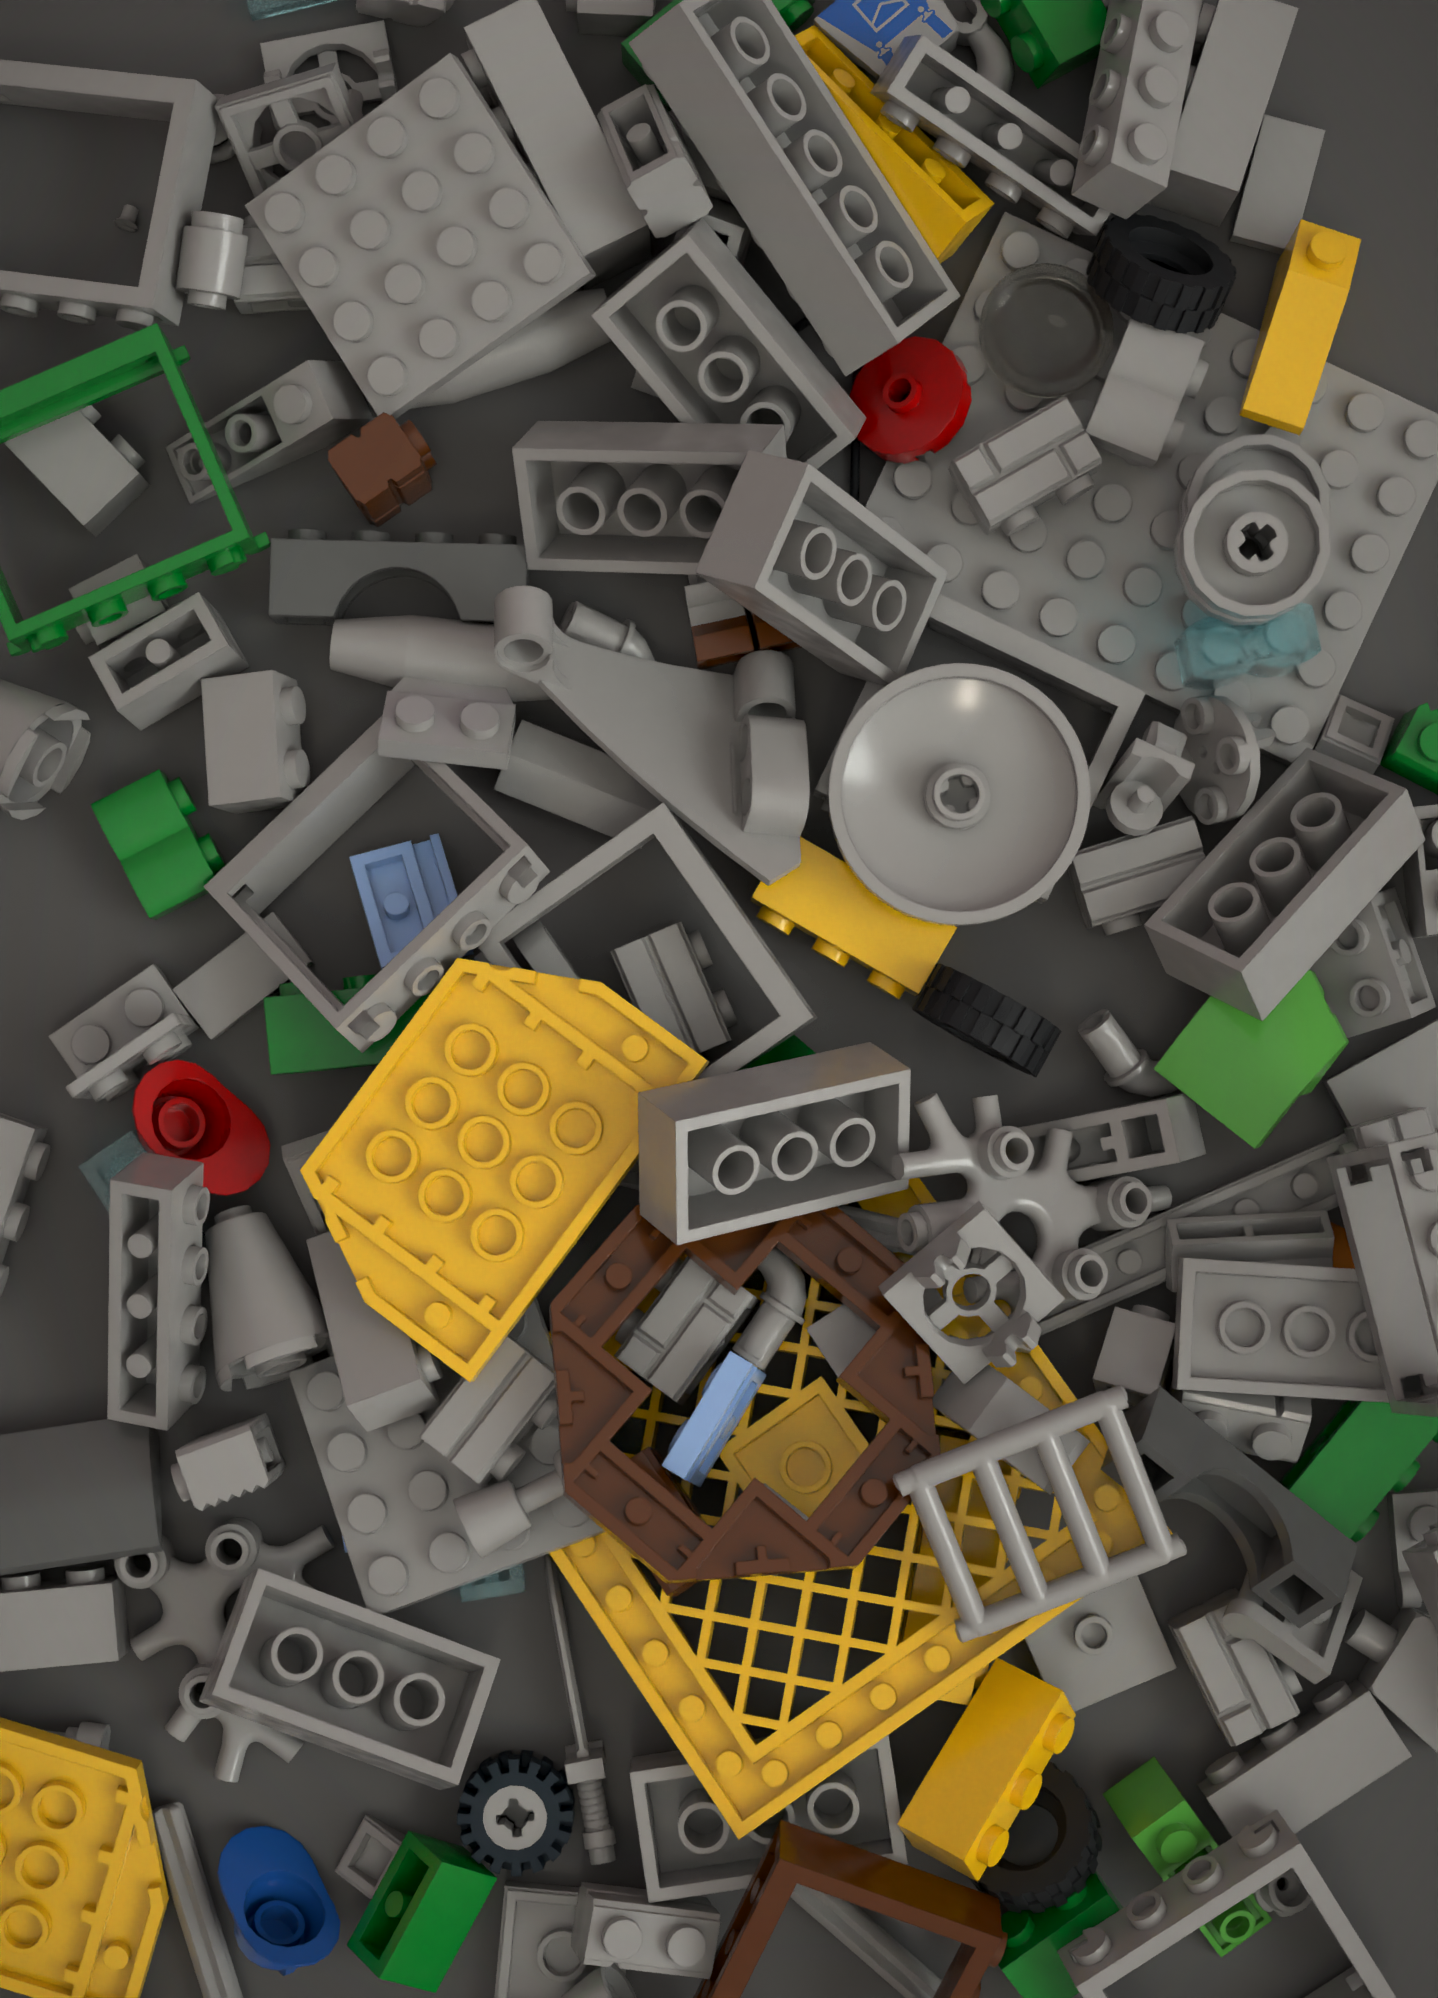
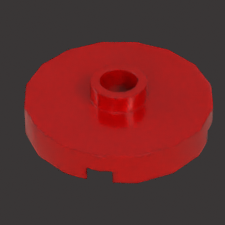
[849,336,972,464]

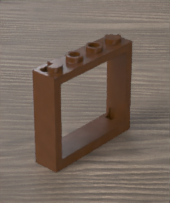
[693,1820,1008,1998]

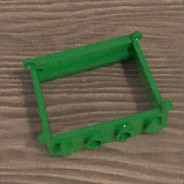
[0,323,271,657]

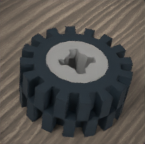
[457,1749,575,1876]

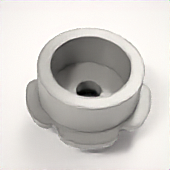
[1254,1868,1311,1917]

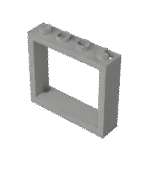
[0,59,219,331]
[813,593,1146,908]
[203,716,551,1053]
[474,802,817,1079]
[1327,1132,1438,1417]
[1057,1809,1396,1998]

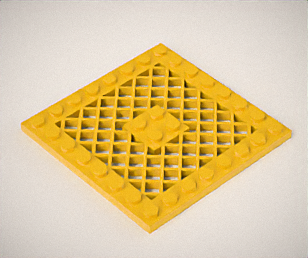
[549,1178,1173,1840]

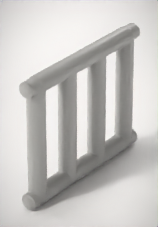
[893,1385,1187,1643]

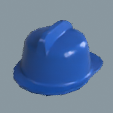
[217,1826,341,1976]

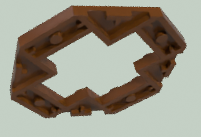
[549,1205,941,1584]

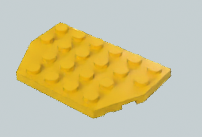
[300,958,709,1382]
[0,1717,169,1998]

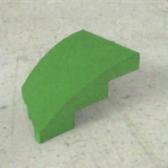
[1154,969,1349,1149]

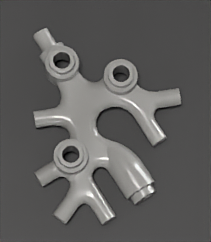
[891,1093,1172,1353]
[112,1518,335,1783]

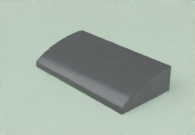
[0,1419,163,1576]

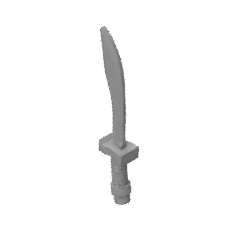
[544,1553,616,1865]

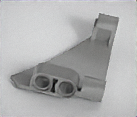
[494,585,810,886]

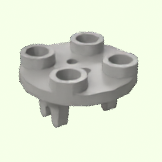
[1174,695,1276,825]

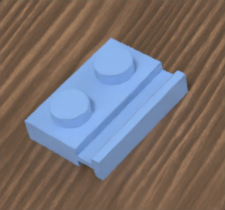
[349,833,474,970]
[661,1351,767,1487]

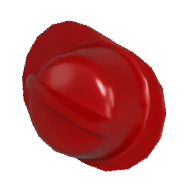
[132,1060,270,1196]

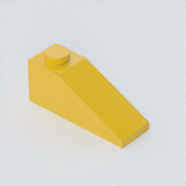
[1239,219,1361,435]

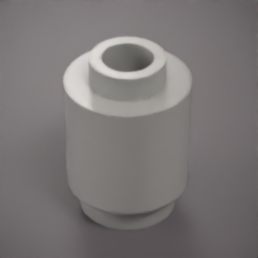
[176,211,248,310]

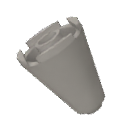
[0,679,91,820]
[205,1205,334,1392]

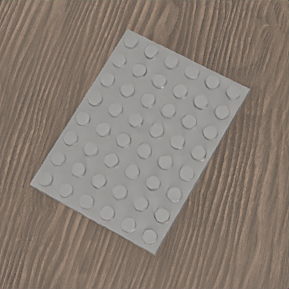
[865,212,1438,766]

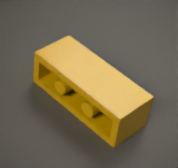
[751,836,957,1000]
[897,1658,1076,1882]

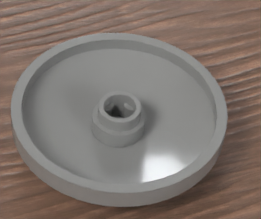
[828,663,1091,926]

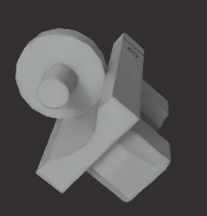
[1092,721,1195,836]

